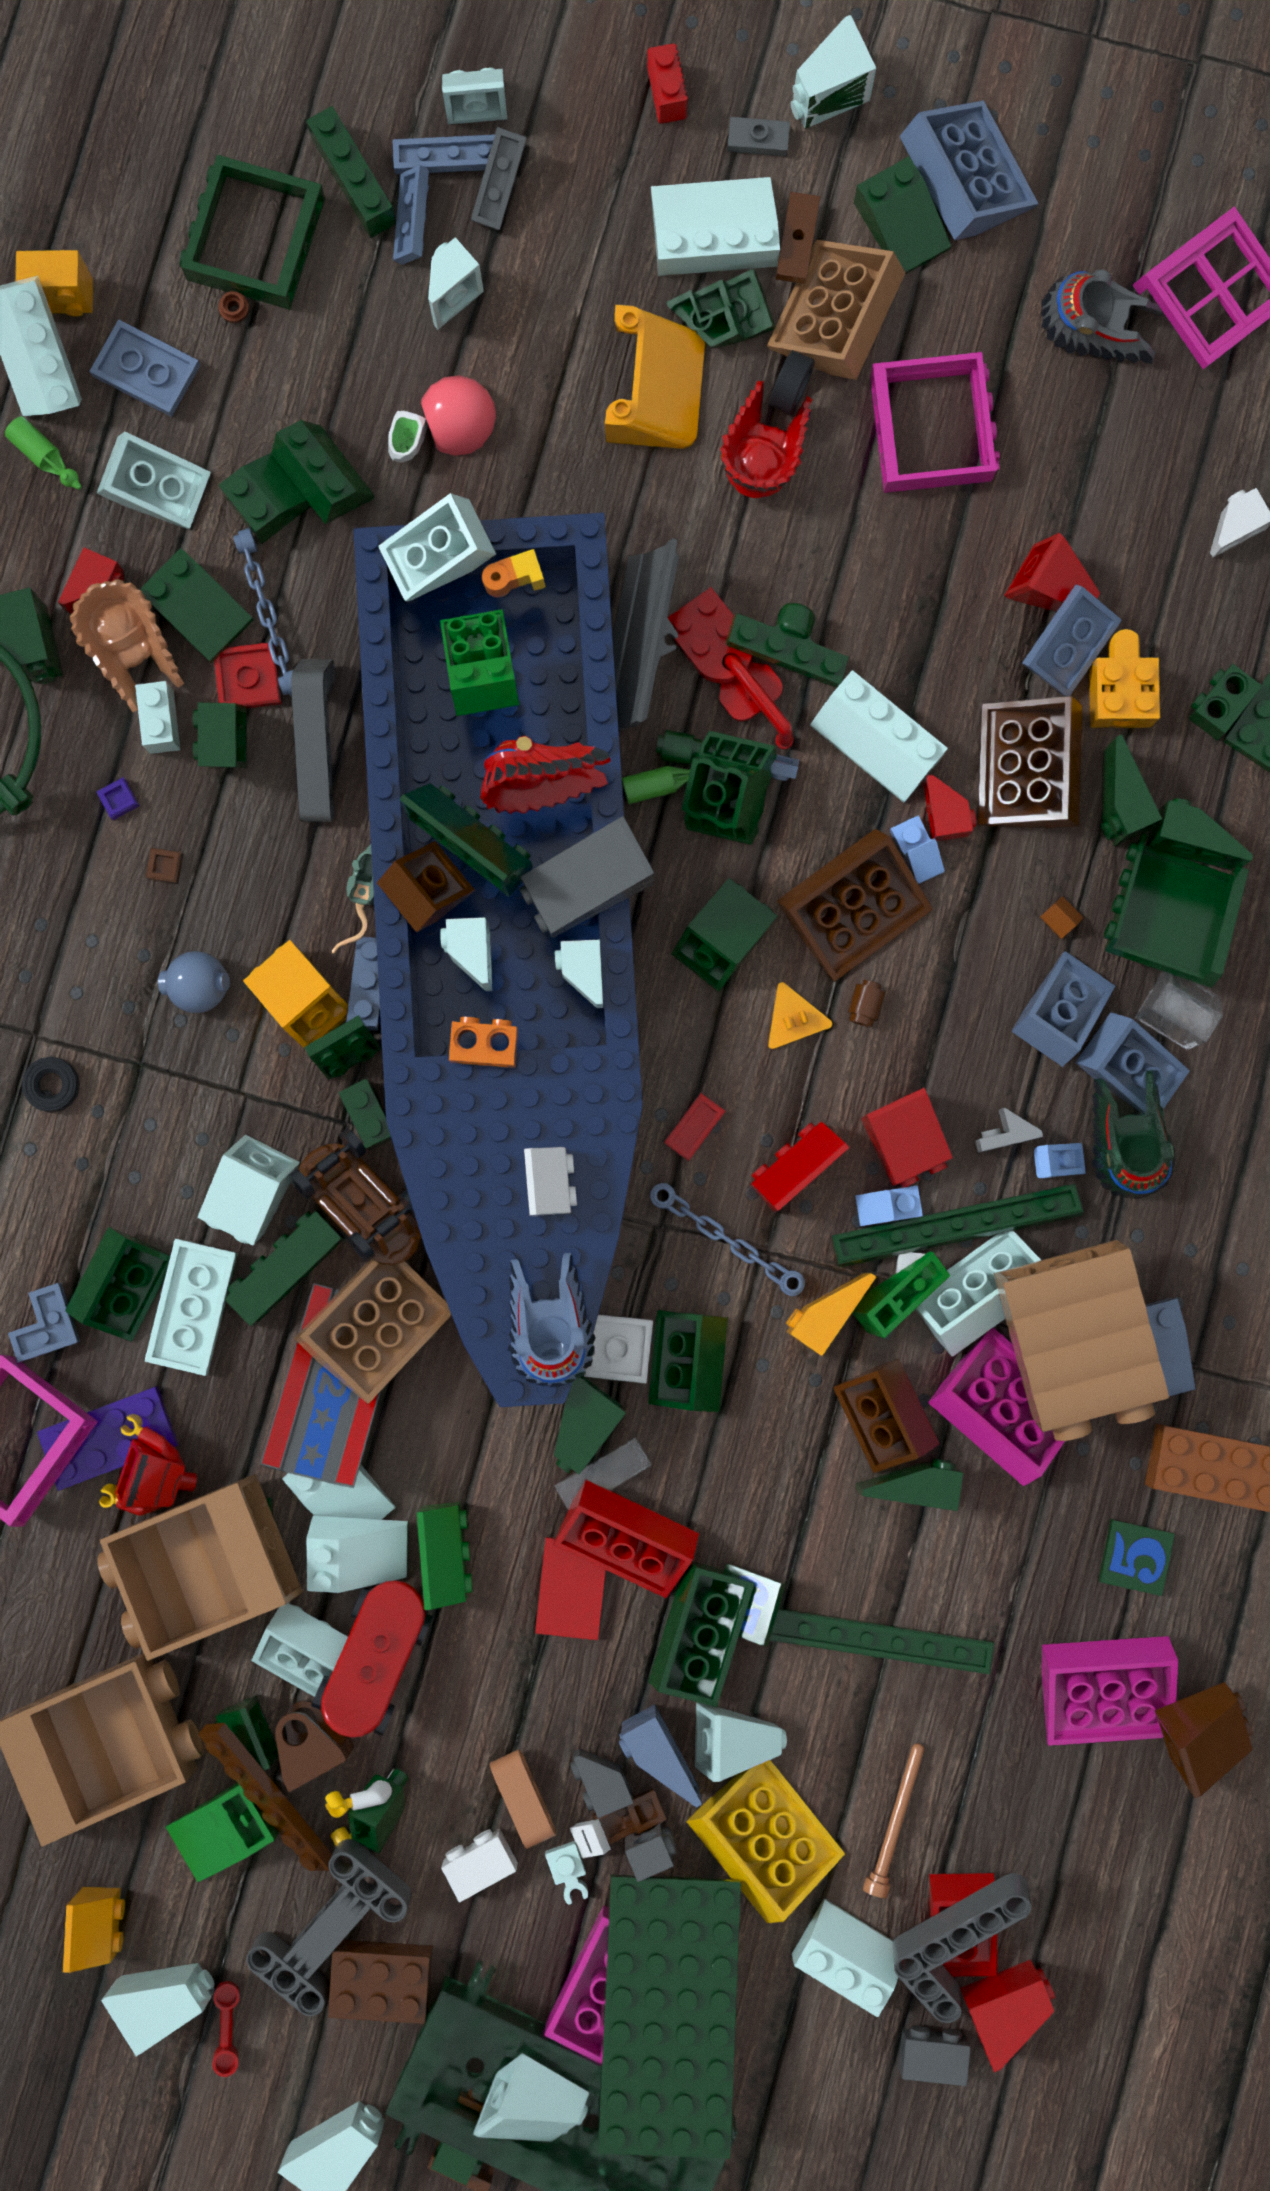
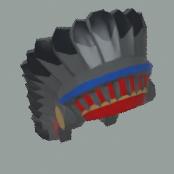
[1041,270,1166,364]

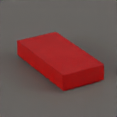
[664,1093,726,1162]

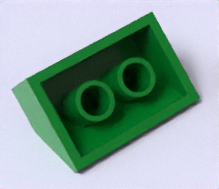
[417,1502,473,1610]

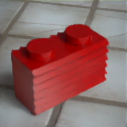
[647,43,688,124]

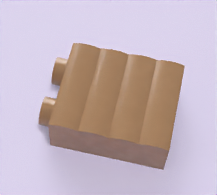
[993,1240,1169,1441]
[98,1474,303,1661]
[0,1653,205,1847]

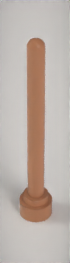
[863,1743,924,1899]

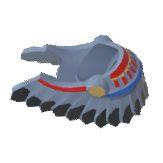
[508,1253,596,1388]

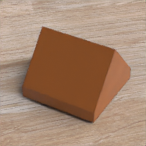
[1040,896,1084,939]

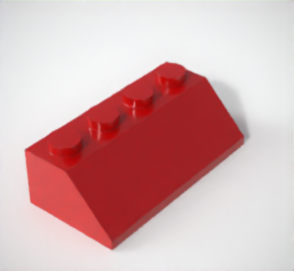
[553,1479,699,1598]

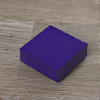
[97,777,140,820]

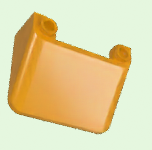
[605,305,705,449]

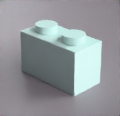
[135,681,181,754]

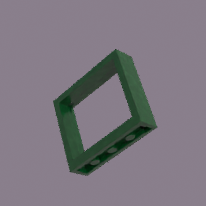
[180,155,325,310]

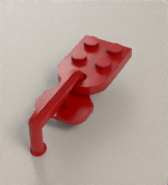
[668,587,793,749]

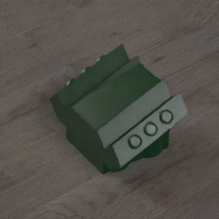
[681,731,777,845]

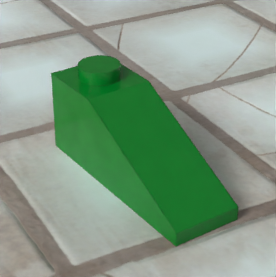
[852,1251,951,1338]

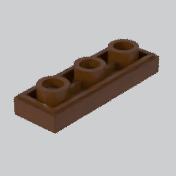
[776,192,820,284]

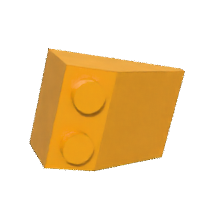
[786,1273,876,1356]

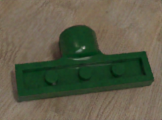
[725,603,849,688]

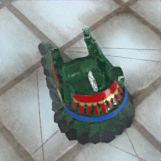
[1092,1070,1176,1199]

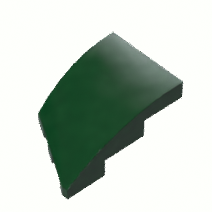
[666,269,776,348]

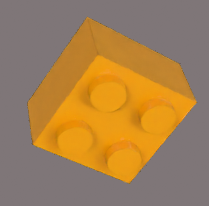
[16,250,93,316]

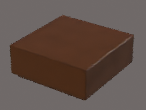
[146,848,183,884]

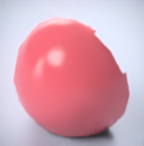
[421,375,497,456]

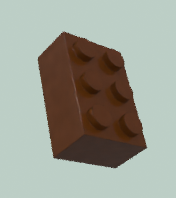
[328,1940,433,2024]

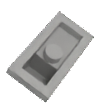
[975,1108,1043,1153]

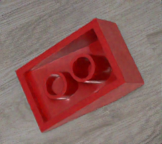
[929,1873,997,1977]

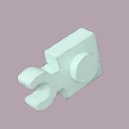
[545,1841,588,1905]

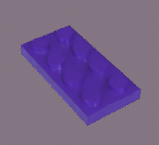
[37,1386,178,1491]

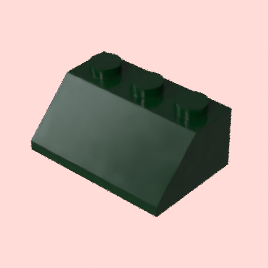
[271,420,375,524]
[65,1227,171,1342]
[648,1310,728,1412]

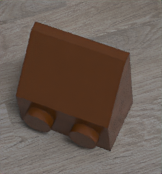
[377,841,475,932]

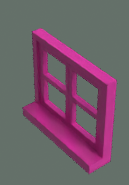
[1133,206,1270,369]

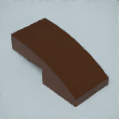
[592,1789,667,1845]

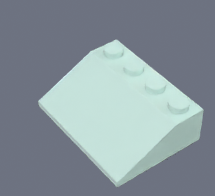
[651,177,780,276]

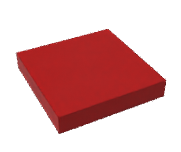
[214,642,282,708]

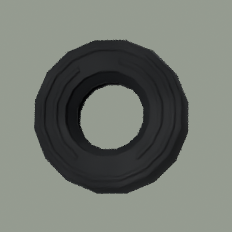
[22,1056,80,1113]

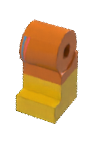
[482,549,546,598]

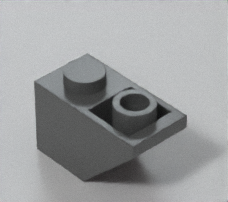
[570,1749,633,1818]

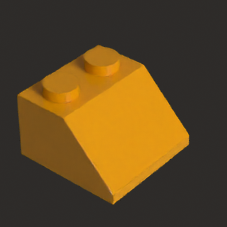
[63,1887,125,1973]

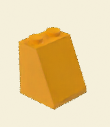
[243,940,348,1049]

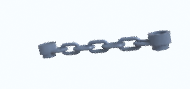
[233,528,293,697]
[650,1183,805,1296]

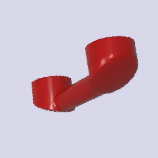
[212,1981,240,2077]

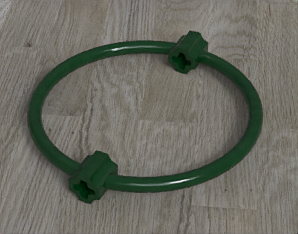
[0,644,42,815]

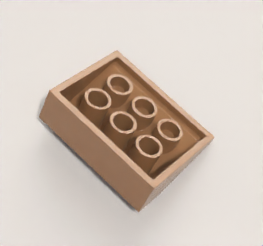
[767,240,905,380]
[294,1260,451,1404]

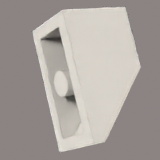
[1210,488,1270,558]

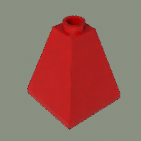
[1004,533,1100,612]

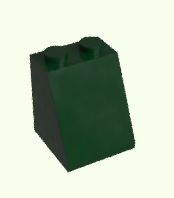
[0,587,63,684]
[671,878,778,992]
[554,1376,626,1475]

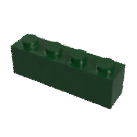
[306,106,396,239]
[224,1211,346,1326]

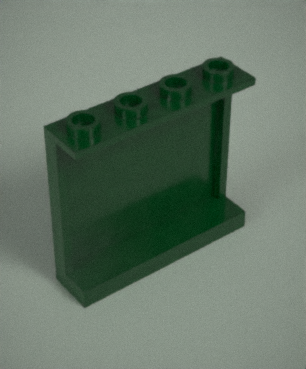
[1103,833,1249,988]

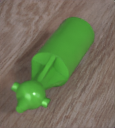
[5,416,82,490]
[621,766,690,805]

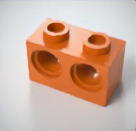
[449,1017,519,1068]

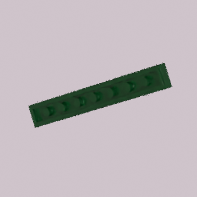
[832,1184,1084,1268]
[770,1608,995,1675]

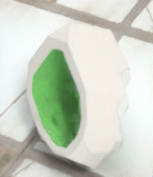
[388,411,428,463]

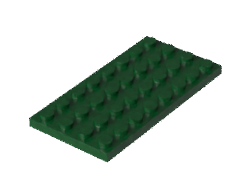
[598,1874,741,2159]

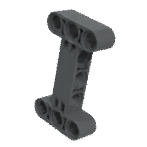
[246,1839,412,2016]

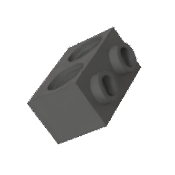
[625,1823,677,1882]

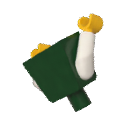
[325,1768,409,1854]

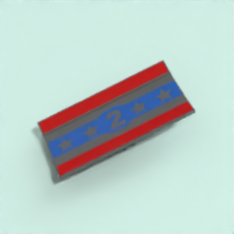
[260,1283,381,1488]

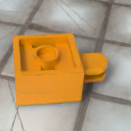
[1089,629,1160,728]

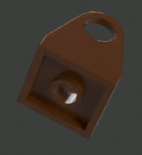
[275,1700,355,1792]

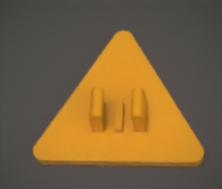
[768,982,832,1049]

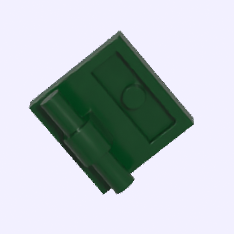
[304,1015,382,1080]

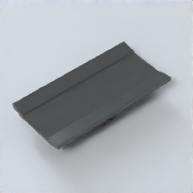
[612,538,679,731]

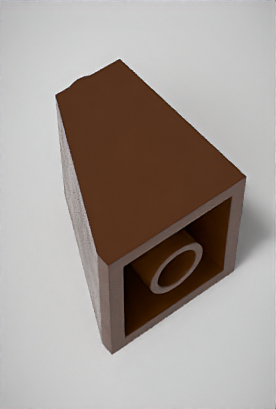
[1154,1682,1253,1799]

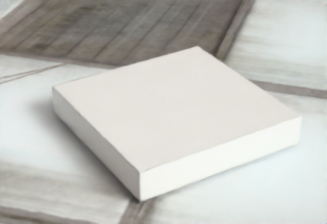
[584,1314,653,1383]

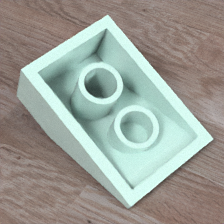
[97,432,211,529]
[378,493,496,602]
[282,1465,396,1520]
[307,1516,408,1593]

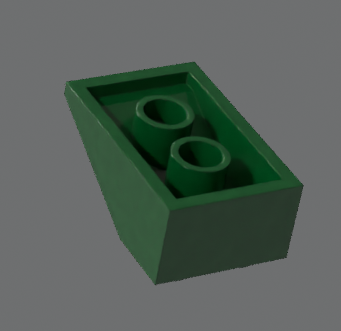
[853,156,951,274]
[218,453,311,544]
[139,548,254,663]
[1101,734,1162,846]
[1146,798,1253,872]
[856,1458,963,1511]

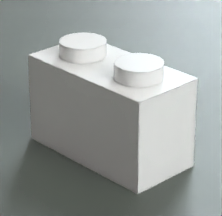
[441,1829,518,1903]

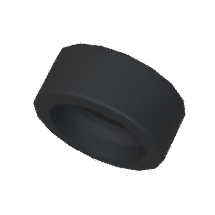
[769,350,815,415]

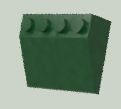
[399,783,533,897]

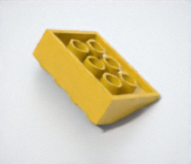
[686,1760,845,1923]

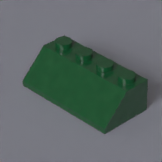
[648,1561,755,1707]

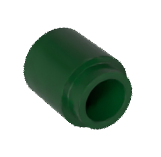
[656,730,702,765]

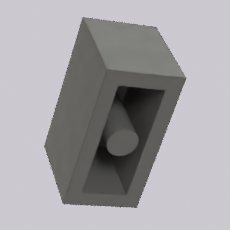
[898,2025,970,2086]

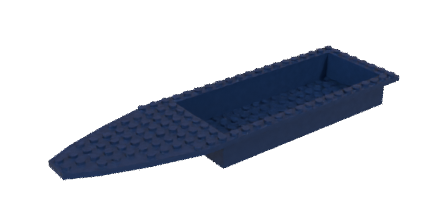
[353,513,643,1407]

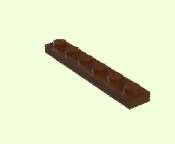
[198,1723,332,1871]

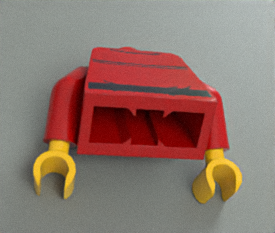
[99,1414,197,1516]

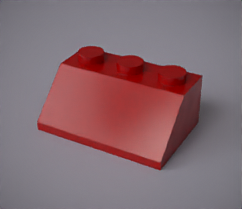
[750,1121,849,1212]

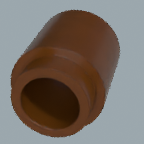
[848,980,886,1028]

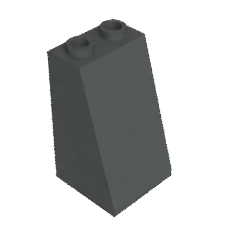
[519,816,654,938]

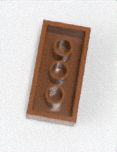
[1145,1423,1270,1512]

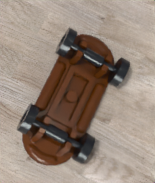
[288,1128,421,1265]

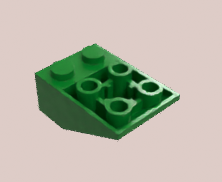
[440,609,519,716]
[166,1782,279,1882]

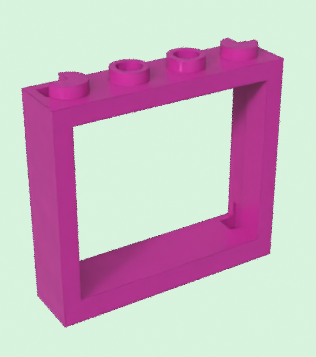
[870,352,1000,493]
[0,1355,98,1527]

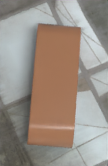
[490,1749,557,1849]

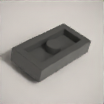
[727,117,790,157]

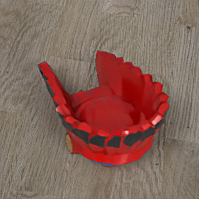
[720,381,813,498]
[480,736,611,814]

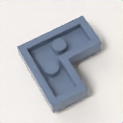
[8,1283,80,1363]

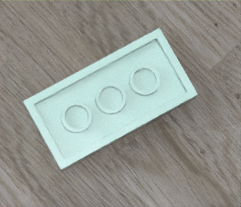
[145,1239,238,1376]

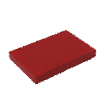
[535,1537,605,1640]

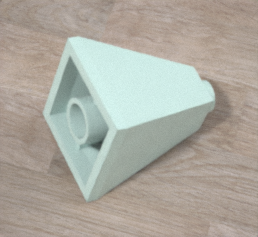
[695,1702,787,1782]

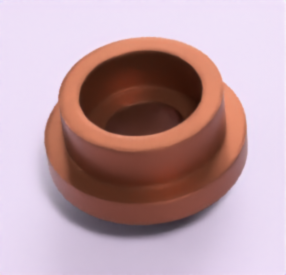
[218,291,249,323]

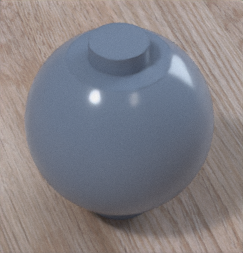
[158,951,230,1013]

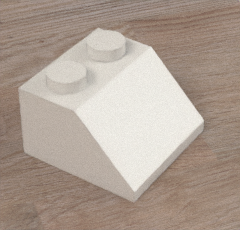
[524,1147,577,1217]

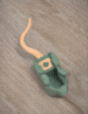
[332,844,374,953]

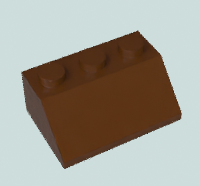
[833,1358,939,1473]

